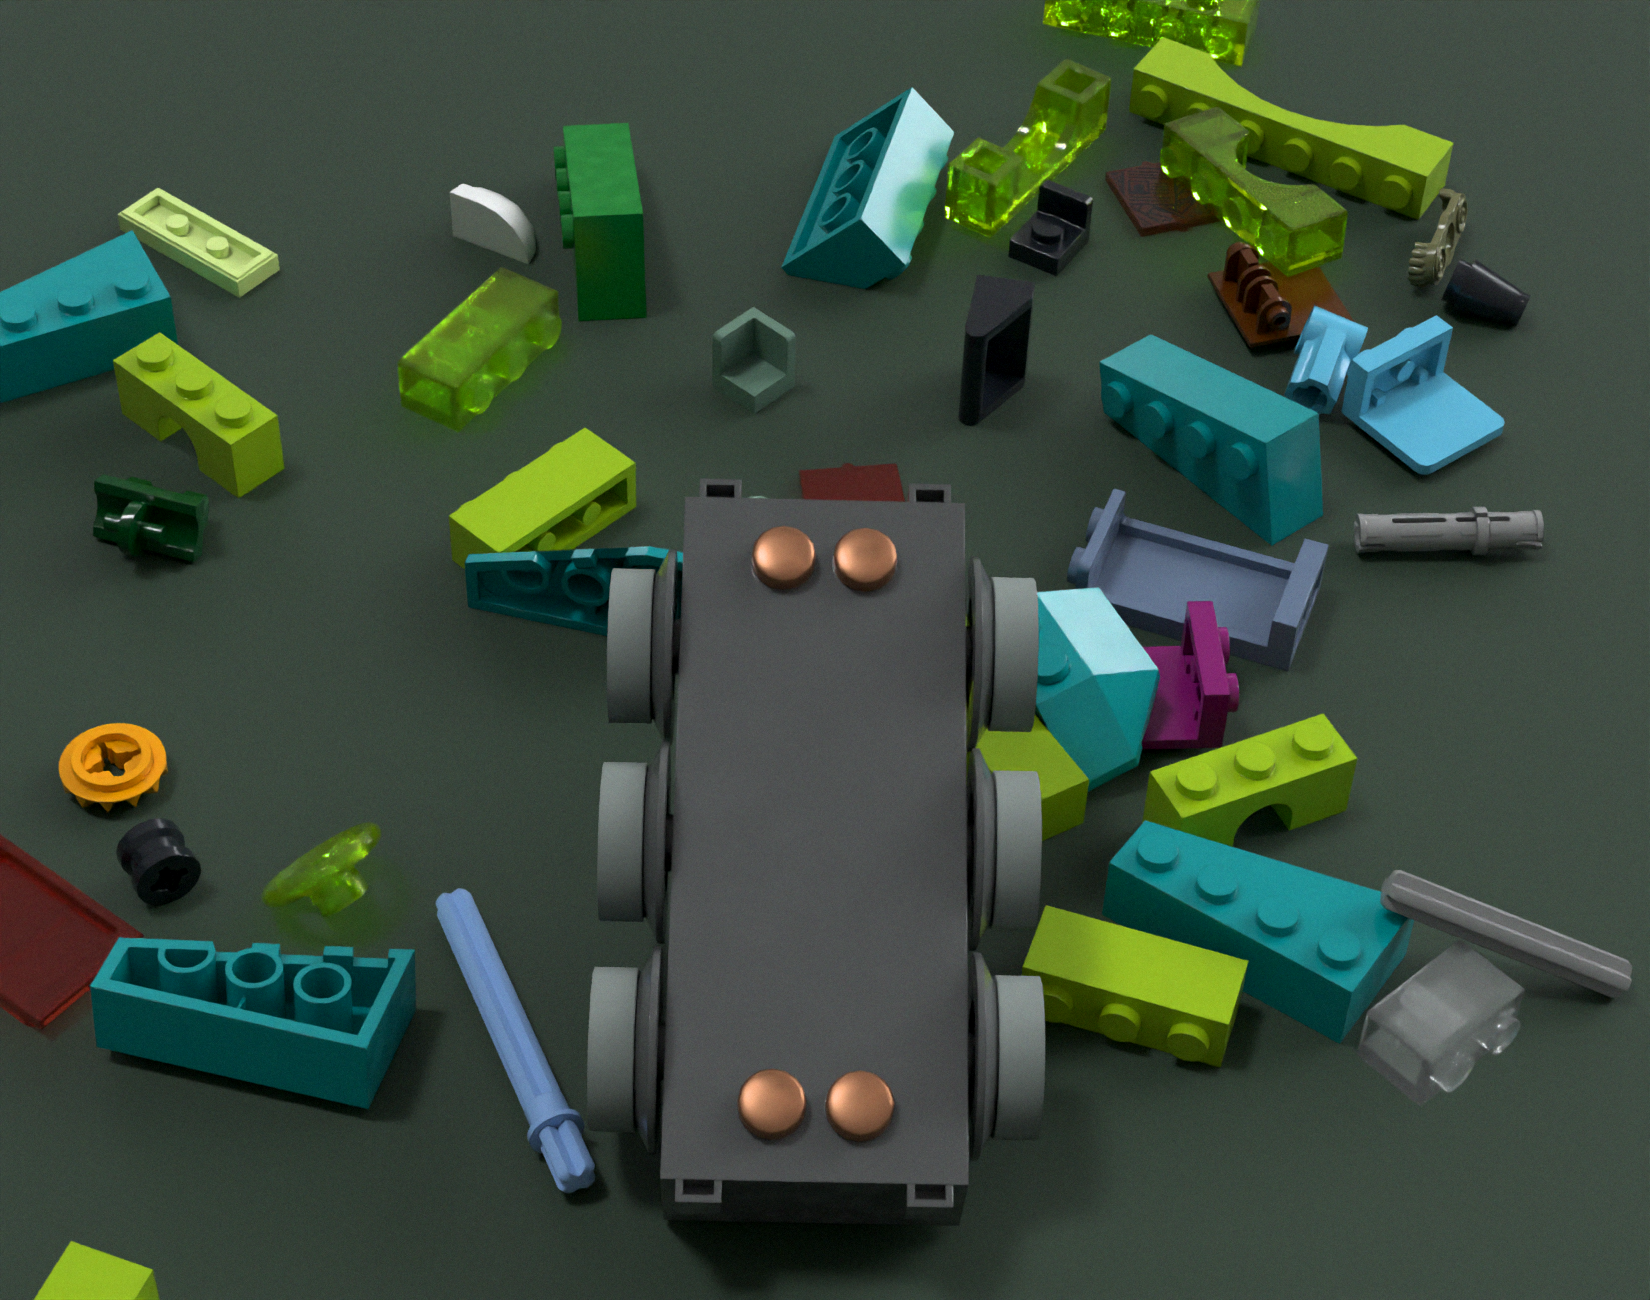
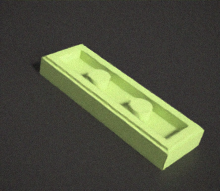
[118,188,280,298]

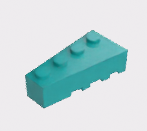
[1099,334,1323,546]
[90,937,416,1109]

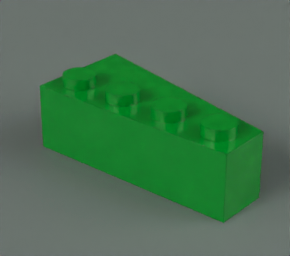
[553,123,647,321]

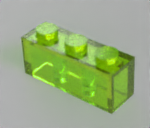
[397,267,562,432]

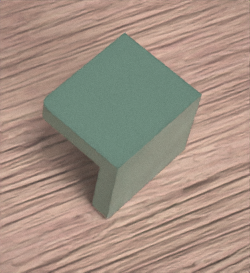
[712,307,796,414]

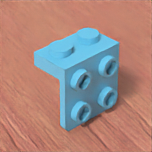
[1341,315,1505,475]

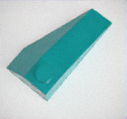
[465,546,683,636]

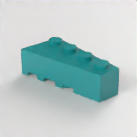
[0,230,178,403]
[1102,820,1414,1044]

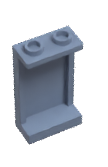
[1067,489,1329,671]

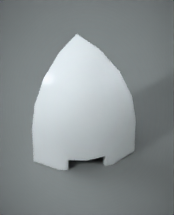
[450,184,536,264]

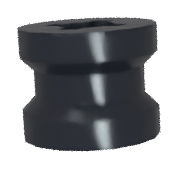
[116,818,201,905]

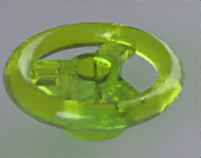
[261,822,382,917]

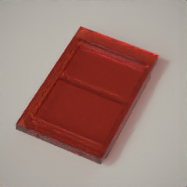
[0,835,144,1030]

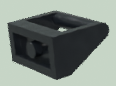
[958,274,1036,426]

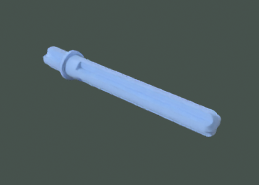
[436,888,595,1193]

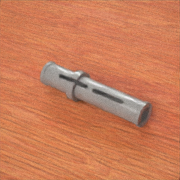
[1354,507,1544,555]

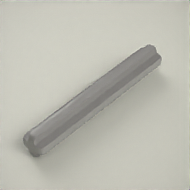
[1380,870,1632,998]

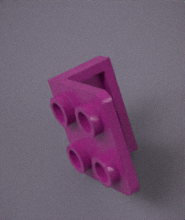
[1141,601,1239,750]

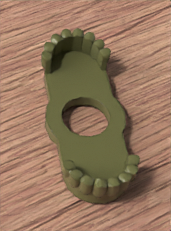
[1408,188,1468,287]

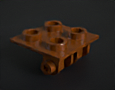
[1207,242,1354,348]

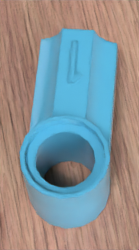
[1284,305,1368,414]

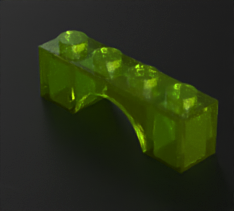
[944,59,1112,238]
[1160,106,1348,277]

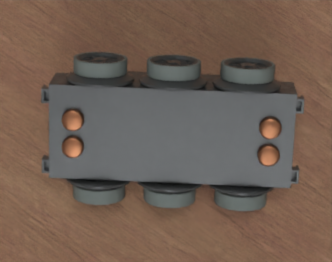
[587,478,1045,1226]

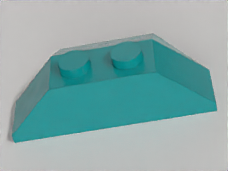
[1035,587,1160,792]

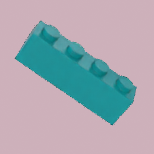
[781,87,954,289]

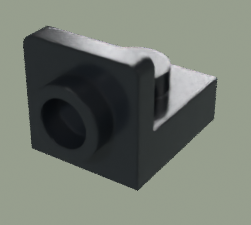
[1008,180,1093,276]

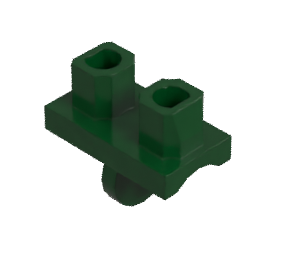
[93,474,209,562]

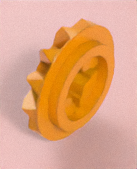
[59,723,168,813]

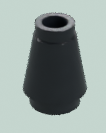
[1441,259,1531,326]

